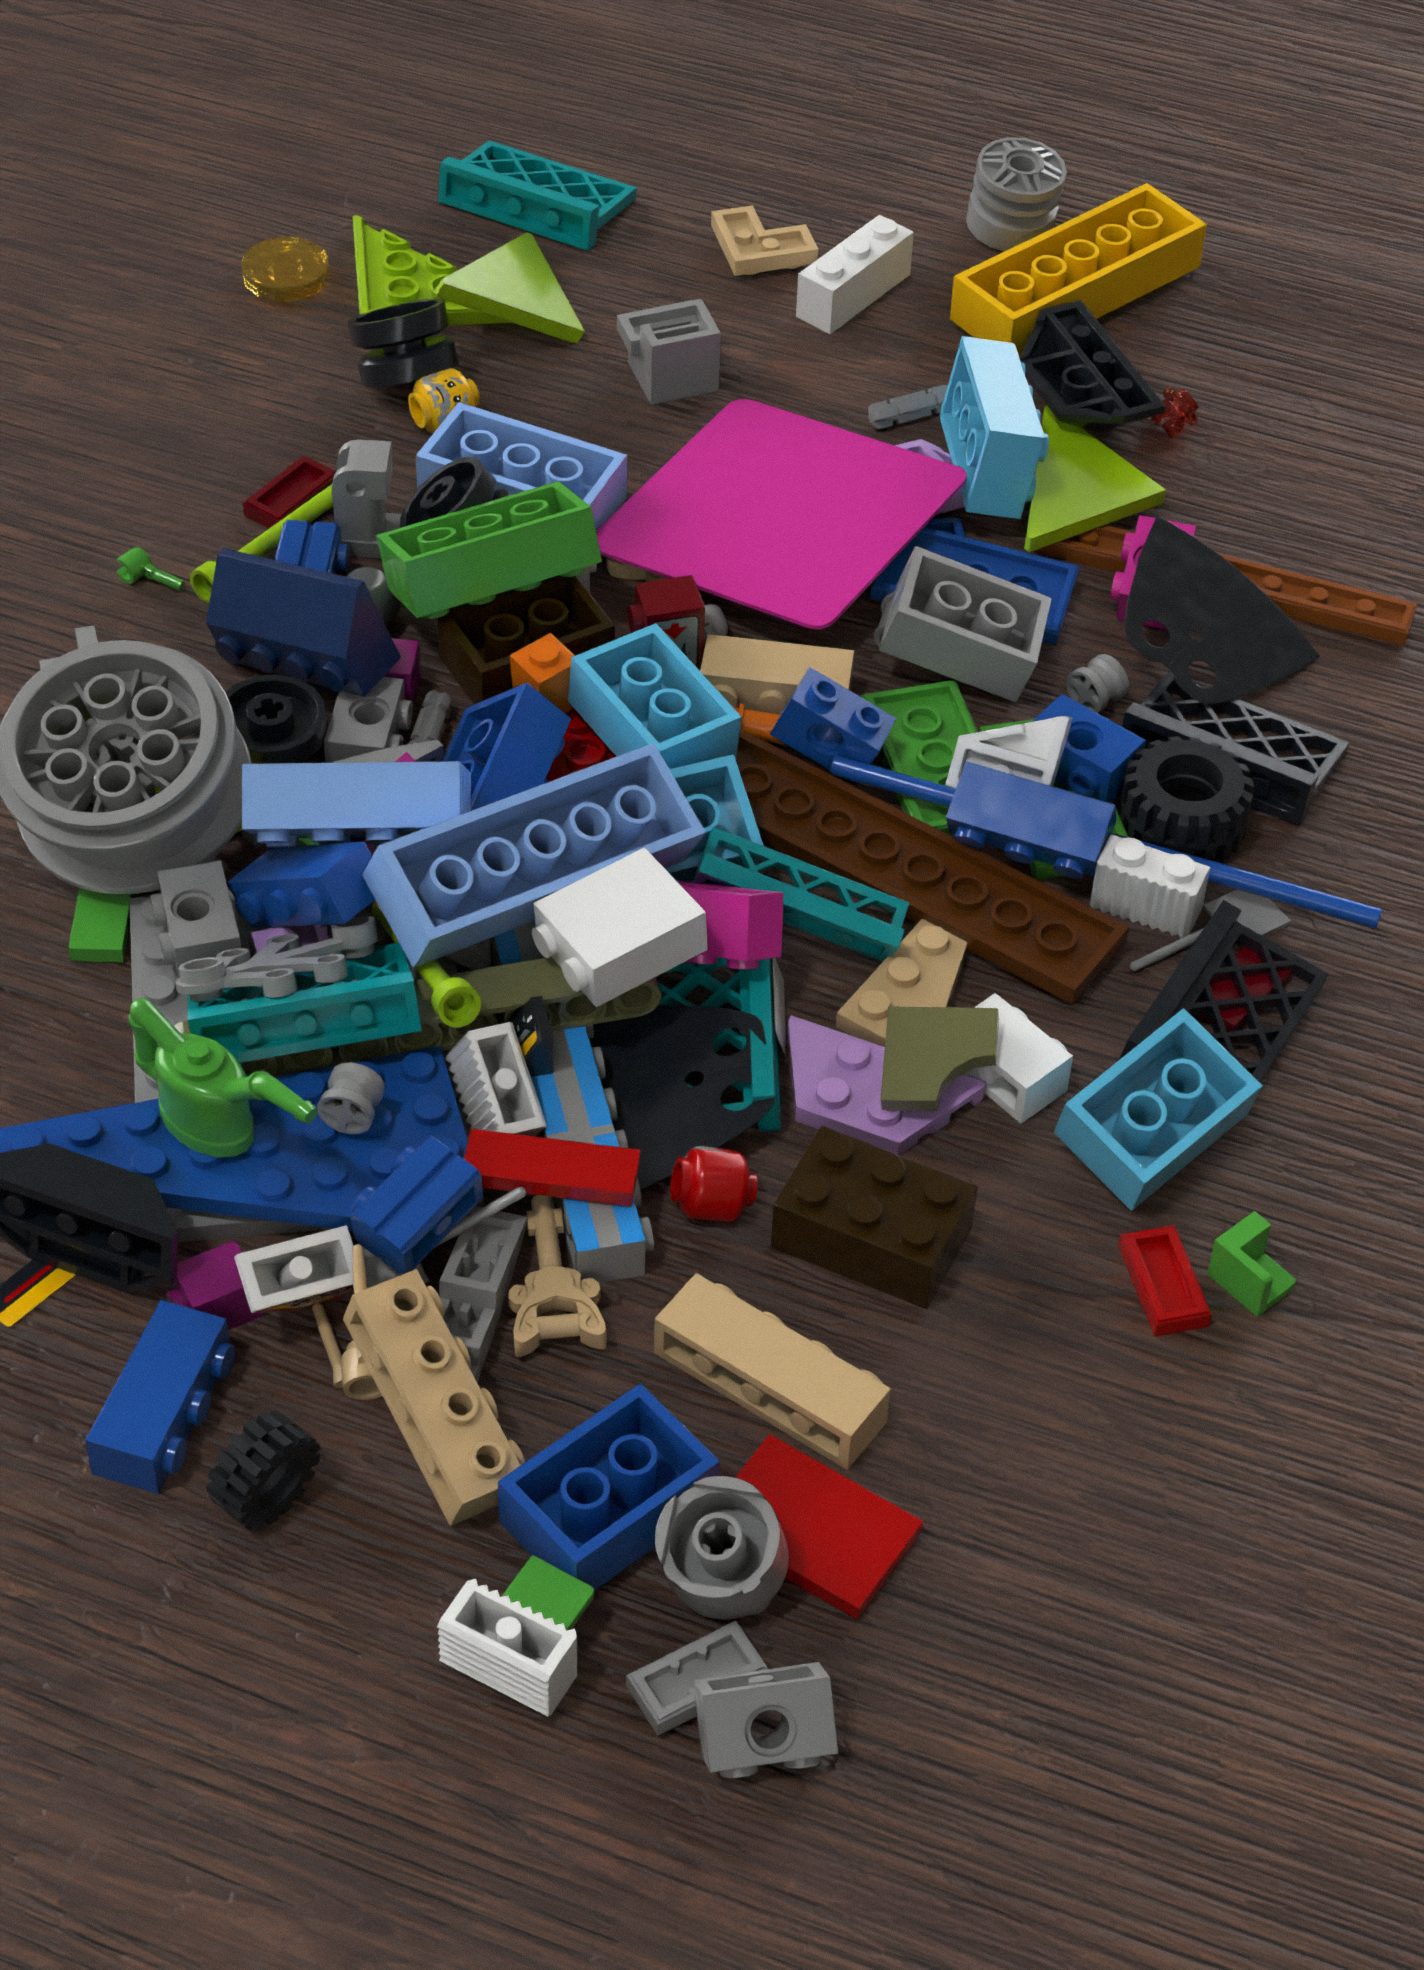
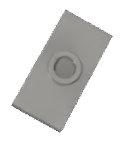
[626,1621,768,1736]

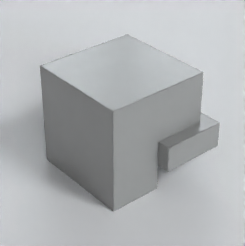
[617,298,721,405]

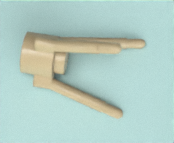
[312,1244,382,1400]

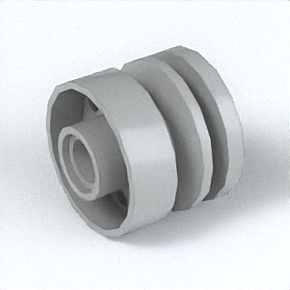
[966,137,1067,252]

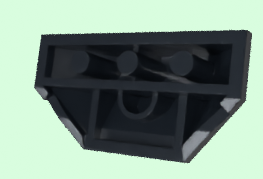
[1020,300,1165,432]
[0,1143,178,1294]

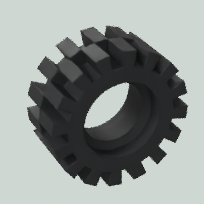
[206,1410,321,1530]

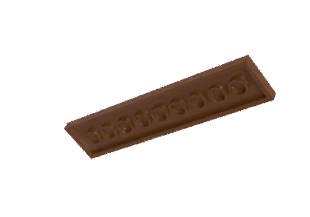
[736,729,1129,1005]

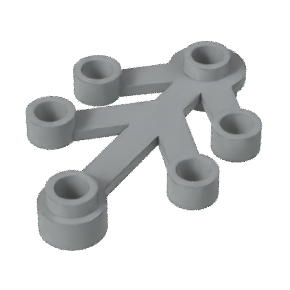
[175,915,378,1002]

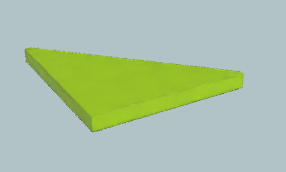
[352,215,512,326]
[434,232,585,343]
[1024,405,1166,553]

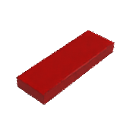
[464,1129,641,1207]

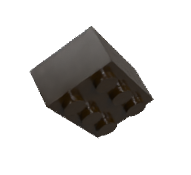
[437,575,615,705]
[771,1126,978,1310]

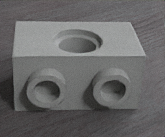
[324,677,413,763]
[150,860,241,978]
[693,1662,838,1778]

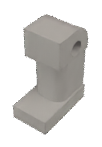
[332,440,402,558]

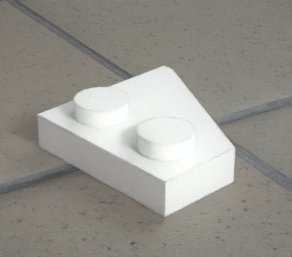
[945,716,1073,788]

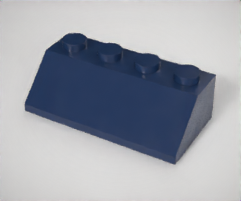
[206,548,401,697]

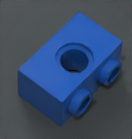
[770,667,896,785]
[1032,694,1146,803]

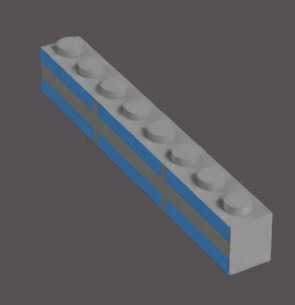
[490,920,654,1283]

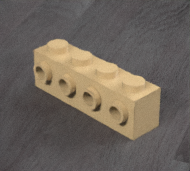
[343,1269,525,1526]

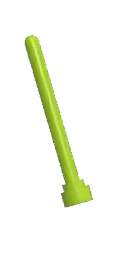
[190,484,333,603]
[372,901,481,1028]

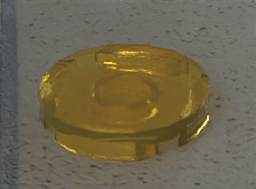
[241,236,330,302]

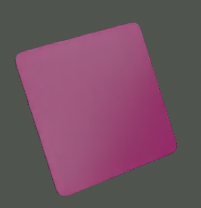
[596,399,967,629]

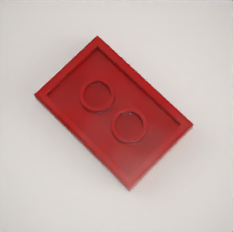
[725,1434,923,1620]

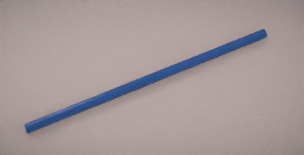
[830,755,1382,929]

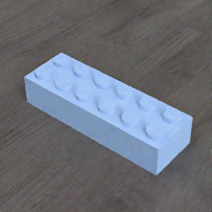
[362,743,706,968]

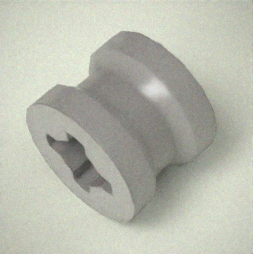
[1066,654,1129,713]
[317,1062,385,1134]

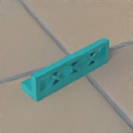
[692,827,909,962]

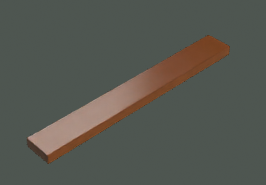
[1036,525,1417,646]

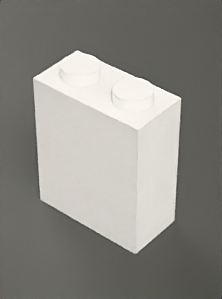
[532,847,708,1007]

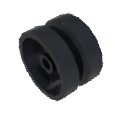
[347,298,459,387]
[400,457,511,528]
[225,674,327,764]

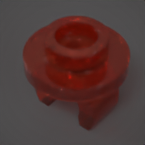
[1150,387,1199,438]

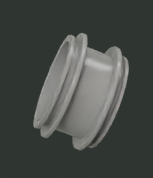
[0,640,252,894]

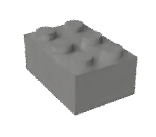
[879,546,1052,702]

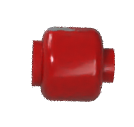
[670,1146,758,1223]

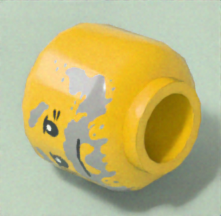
[408,368,480,434]

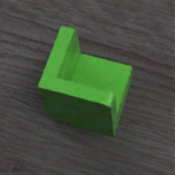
[1207,1211,1296,1317]
[501,1555,594,1631]

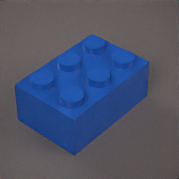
[498,1383,720,1591]

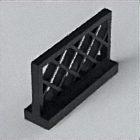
[1122,672,1350,826]
[1118,900,1329,1083]

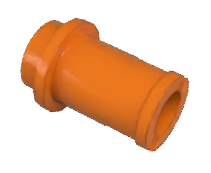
[733,703,785,746]

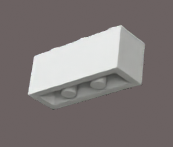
[796,215,914,334]

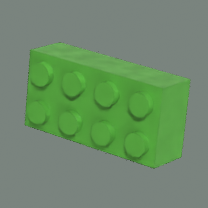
[376,481,602,619]

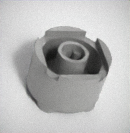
[655,1476,789,1620]

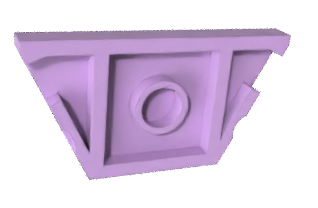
[787,1015,986,1156]

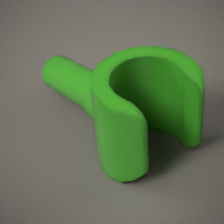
[117,547,185,592]

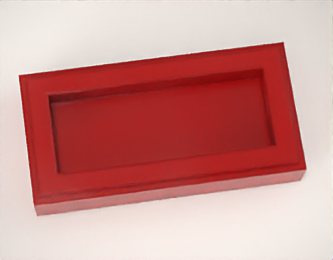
[1118,1225,1212,1337]

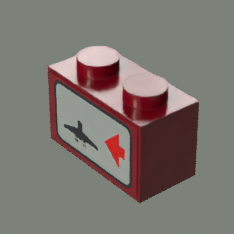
[627,575,705,671]

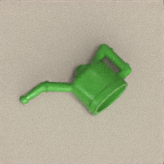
[128,998,318,1157]

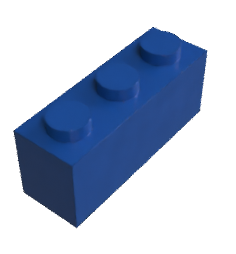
[946,761,1116,879]
[227,841,375,928]
[85,1300,235,1494]

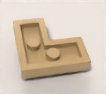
[711,205,818,276]

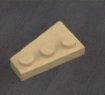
[836,919,967,1047]

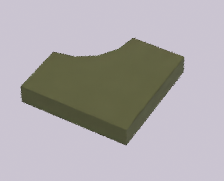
[880,1006,999,1111]

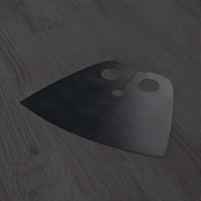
[1125,515,1320,704]
[589,1005,775,1190]

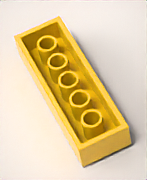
[950,183,1207,358]

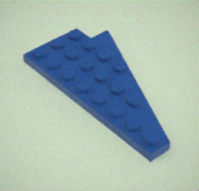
[0,1046,468,1231]

